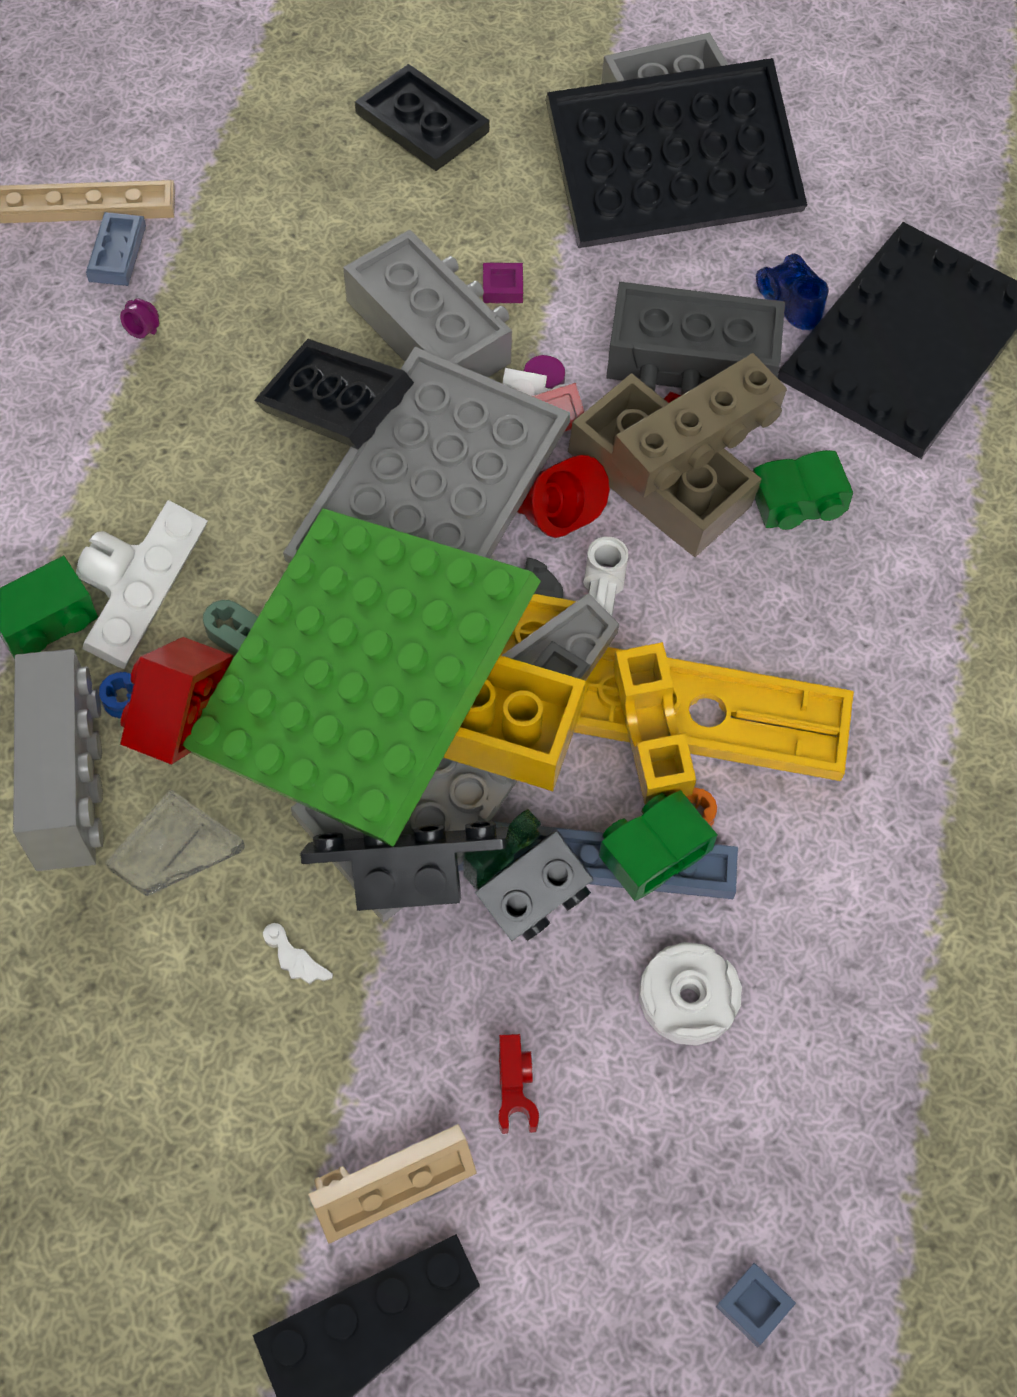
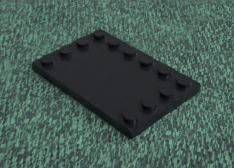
[545,58,807,248]
[778,222,1017,459]

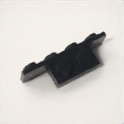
[300,821,509,911]

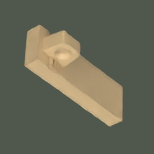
[308,1124,477,1244]

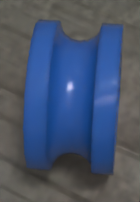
[99,672,134,719]

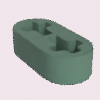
[203,600,258,656]

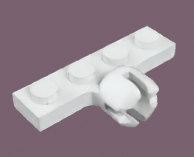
[76,500,208,669]

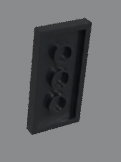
[254,339,414,449]

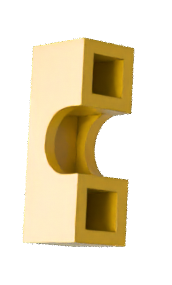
[614,642,696,805]

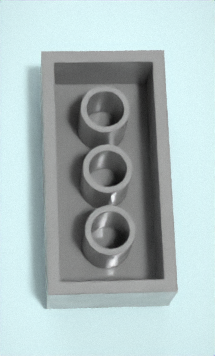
[13,649,104,871]

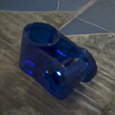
[756,253,829,330]

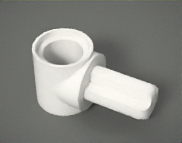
[583,537,628,616]

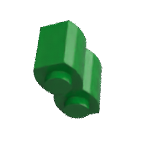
[753,450,853,530]
[599,790,718,901]

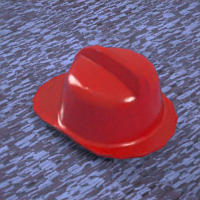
[517,455,610,538]

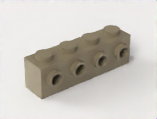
[611,353,787,498]

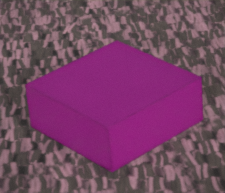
[483,263,524,303]

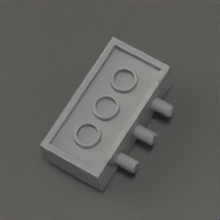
[343,230,512,377]

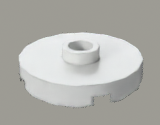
[639,942,742,1046]

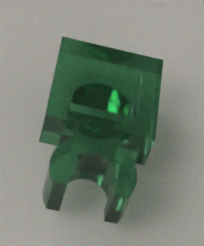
[463,809,541,890]

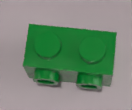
[0,555,98,659]

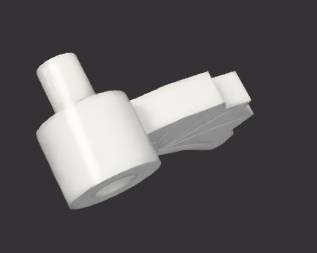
[263,923,333,985]

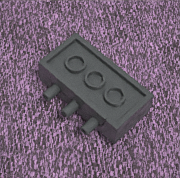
[606,282,785,396]

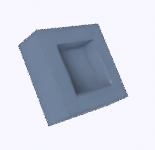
[716,1263,796,1348]

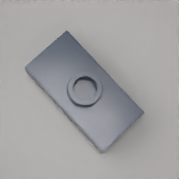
[86,212,146,286]

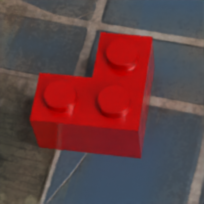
[120,637,233,765]

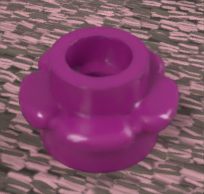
[120,298,160,339]

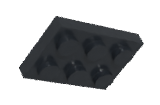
[355,64,490,171]

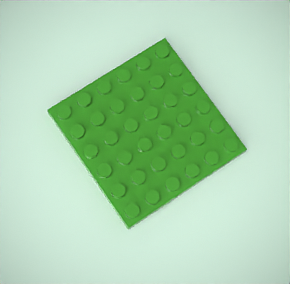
[183,508,541,847]

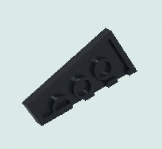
[252,1234,480,1397]

